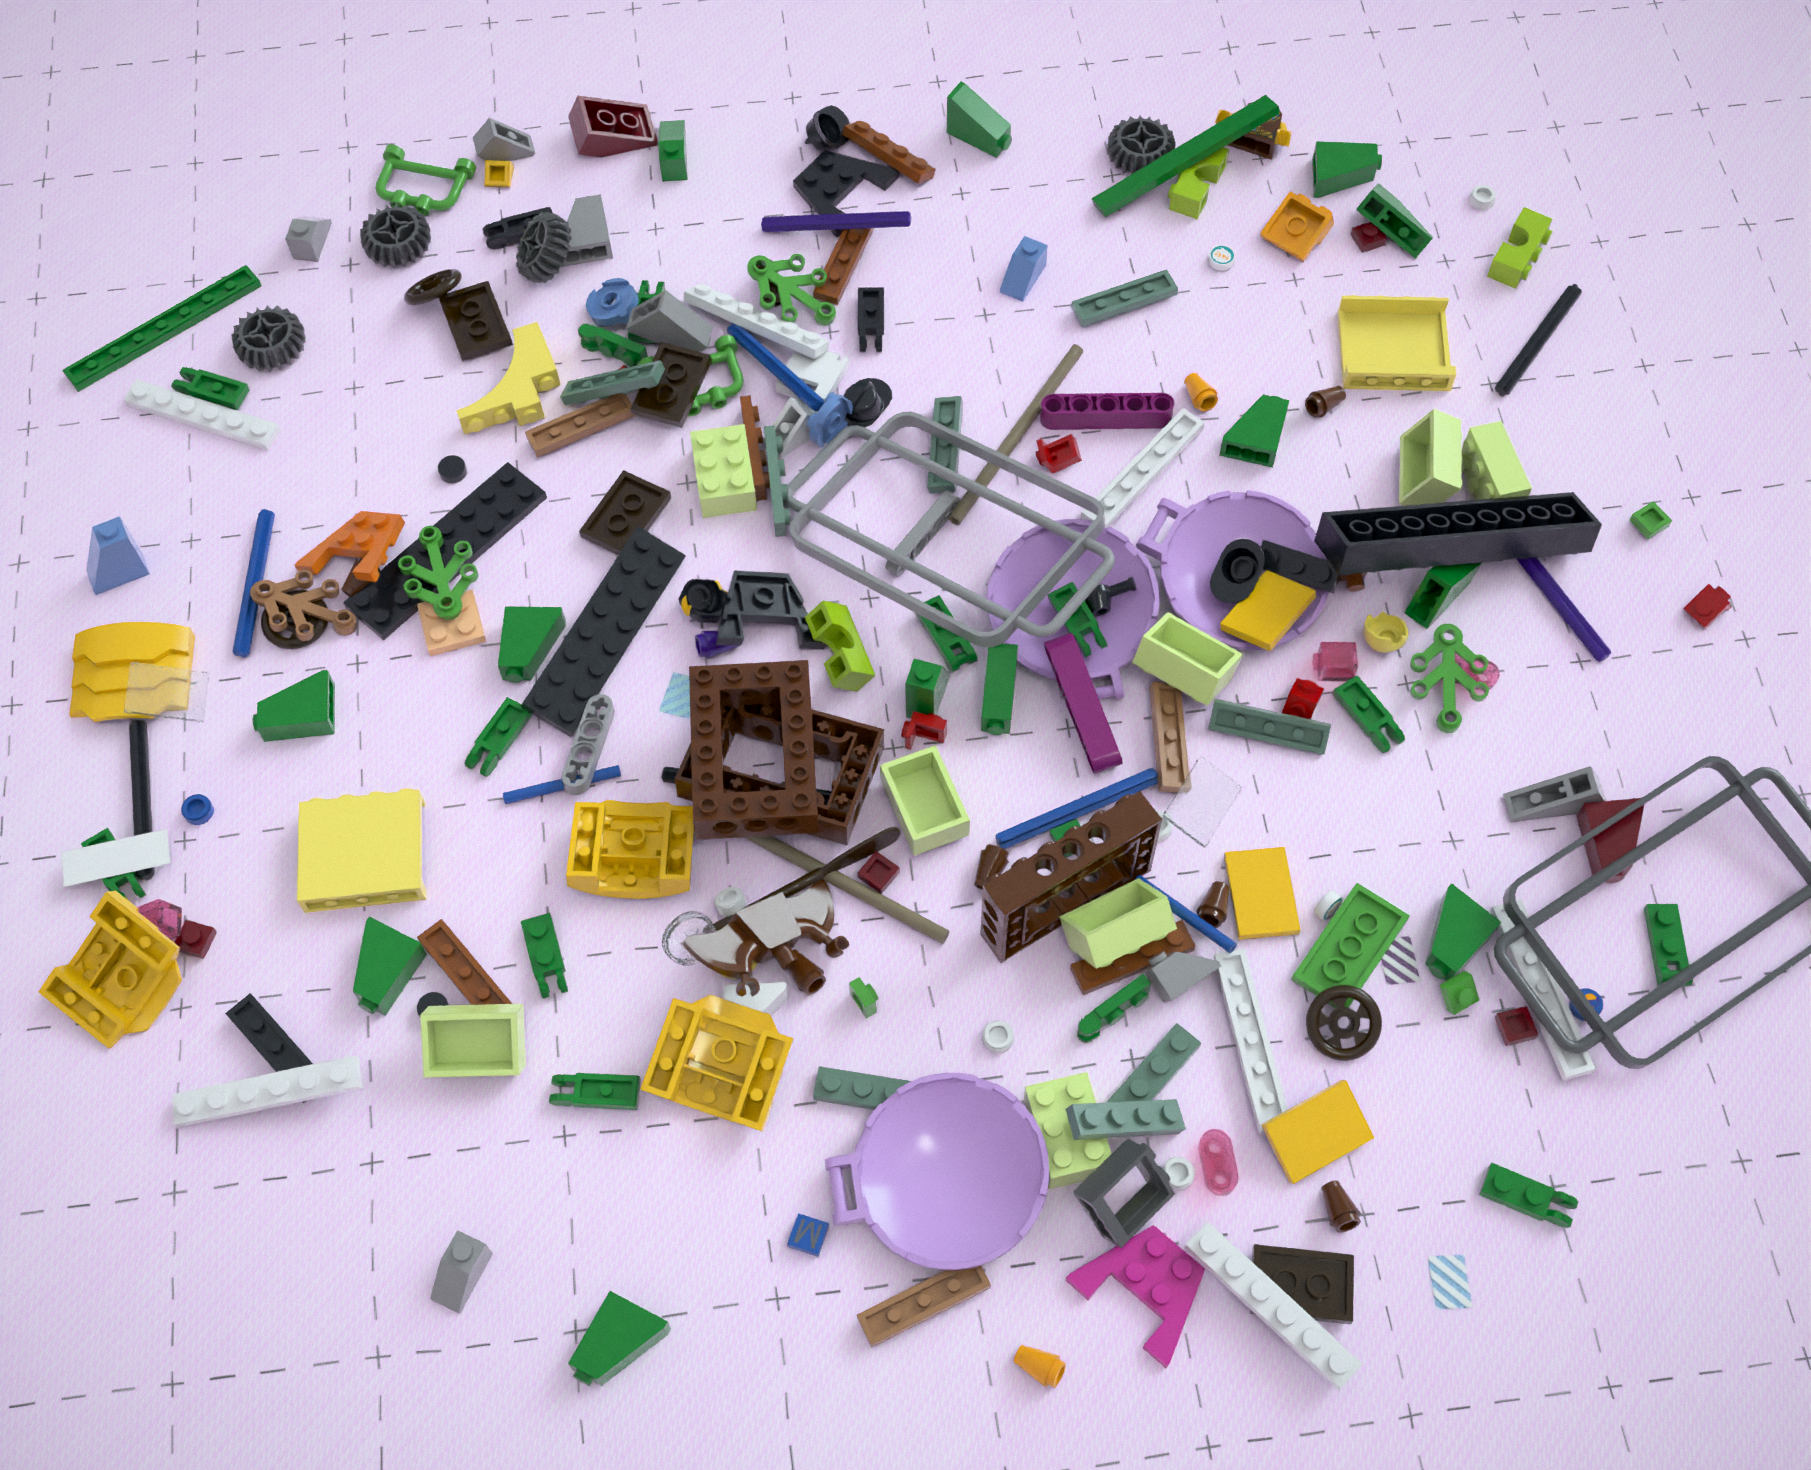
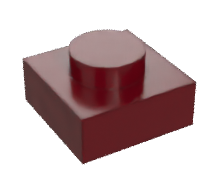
[1350,222,1387,253]
[857,851,900,894]
[174,919,217,959]
[1494,1006,1539,1046]

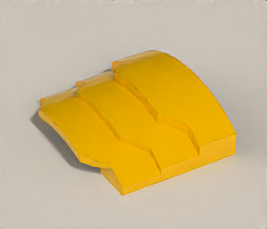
[69,622,195,722]
[566,799,694,899]
[38,890,182,1049]
[640,994,794,1132]

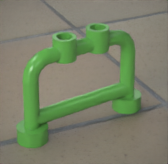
[375,144,477,216]
[638,335,744,416]

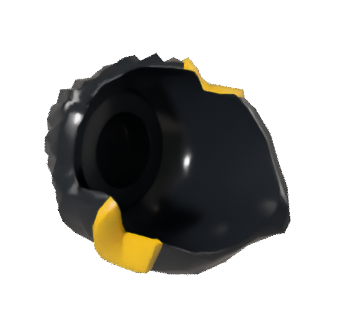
[678,578,728,623]

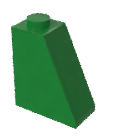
[946,81,1012,158]
[1312,141,1382,198]
[1219,394,1290,468]
[1404,562,1482,629]
[498,606,566,683]
[981,643,1018,735]
[905,659,950,718]
[252,670,335,742]
[1425,883,1501,981]
[353,916,427,1016]
[568,1291,671,1386]

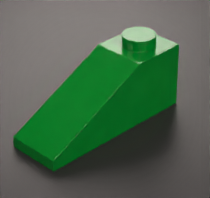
[659,120,688,182]
[1356,183,1433,259]

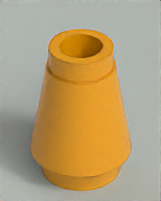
[1184,373,1218,412]
[1013,1344,1066,1388]

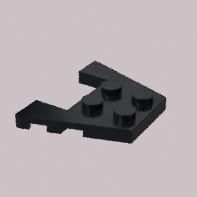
[793,150,899,238]
[716,570,826,650]

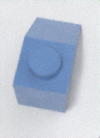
[1000,236,1048,302]

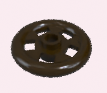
[404,269,462,305]
[261,589,328,649]
[1306,985,1382,1061]

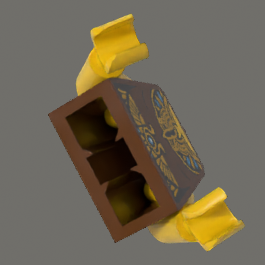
[1214,102,1292,160]

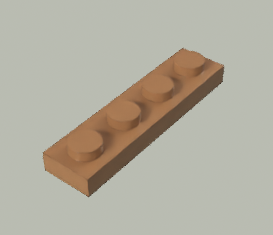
[525,393,636,458]
[1149,682,1191,794]
[856,1266,991,1348]

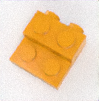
[1260,191,1334,262]

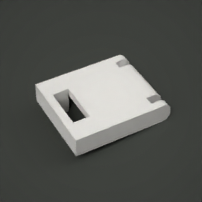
[776,351,850,400]

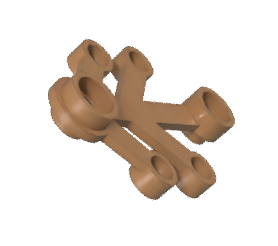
[250,570,357,641]

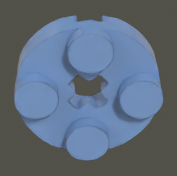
[586,278,639,326]
[807,392,853,448]

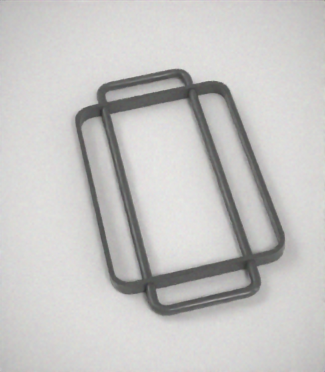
[1494,756,1811,1069]

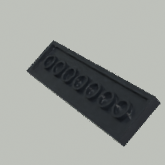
[343,462,547,641]
[521,526,686,737]

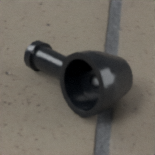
[1085,577,1137,616]

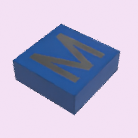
[787,1213,829,1257]

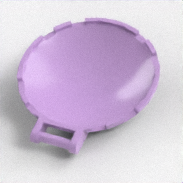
[1136,490,1329,650]
[987,519,1159,708]
[824,1073,1049,1271]

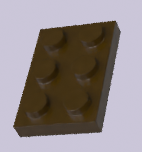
[439,281,513,361]
[630,342,712,428]
[579,470,671,555]
[1250,1244,1354,1325]

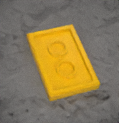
[1220,570,1316,651]
[1224,847,1301,940]
[1261,1079,1374,1184]

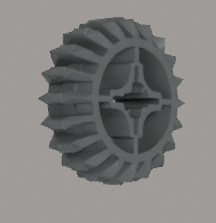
[1107,115,1176,174]
[360,203,431,269]
[516,212,572,283]
[231,305,306,372]

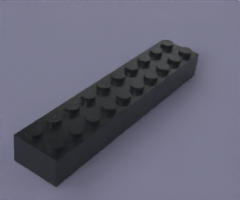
[1314,492,1602,575]

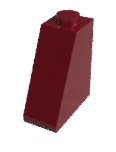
[1576,798,1645,883]

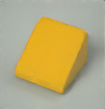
[484,160,514,188]

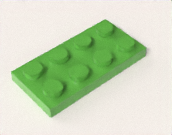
[1291,883,1410,1008]

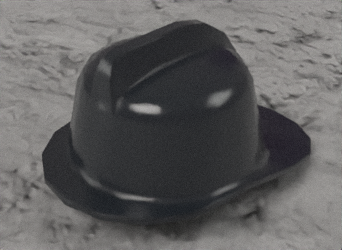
[805,105,850,151]
[844,378,892,427]
[1210,538,1265,604]

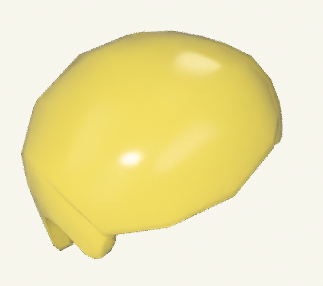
[1363,612,1409,653]

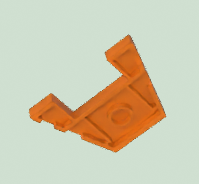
[294,511,405,582]

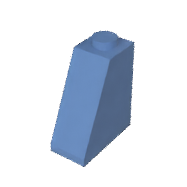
[86,516,150,595]

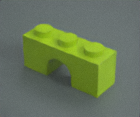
[1167,147,1229,220]
[1487,207,1553,289]
[805,600,876,692]

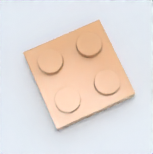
[417,589,486,656]

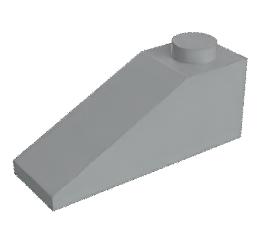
[1503,766,1606,822]

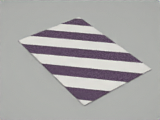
[1381,936,1420,985]

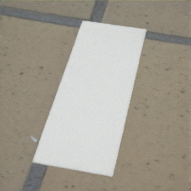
[61,829,171,887]

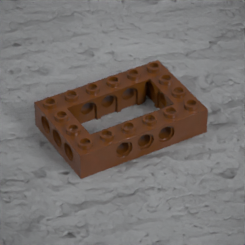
[689,660,819,840]
[675,703,884,845]
[980,791,1162,963]

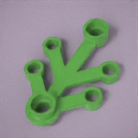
[747,254,836,326]
[398,525,479,620]
[1410,624,1489,733]

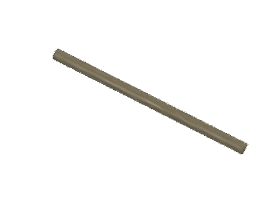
[948,344,1084,525]
[744,836,950,944]

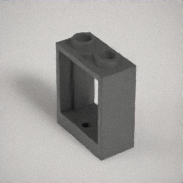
[1073,1138,1175,1248]

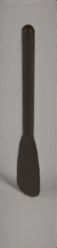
[706,827,901,934]

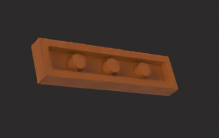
[842,120,936,184]
[813,228,874,305]
[740,395,770,501]
[417,919,512,1005]
[1070,920,1196,995]

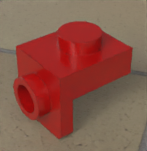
[1035,434,1082,474]
[1683,584,1732,629]
[1282,678,1324,719]
[901,711,947,750]

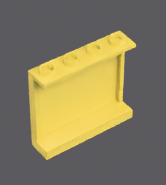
[1337,295,1456,391]
[297,788,426,913]

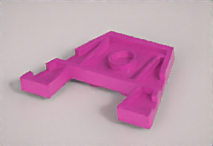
[1065,1225,1205,1368]

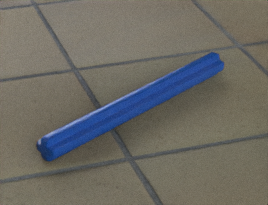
[727,322,824,411]
[232,509,275,658]
[995,768,1158,850]

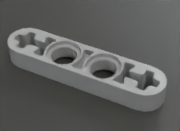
[885,491,960,576]
[561,694,615,795]

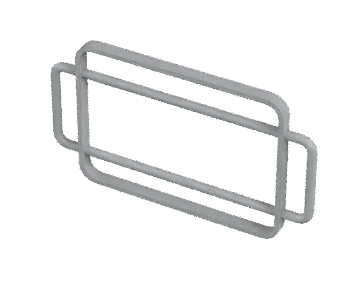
[784,411,1115,647]

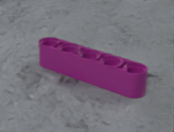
[1040,393,1175,430]
[1044,632,1123,774]

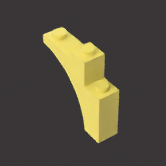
[456,322,561,435]

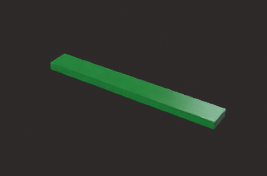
[1091,95,1280,217]
[62,265,262,392]

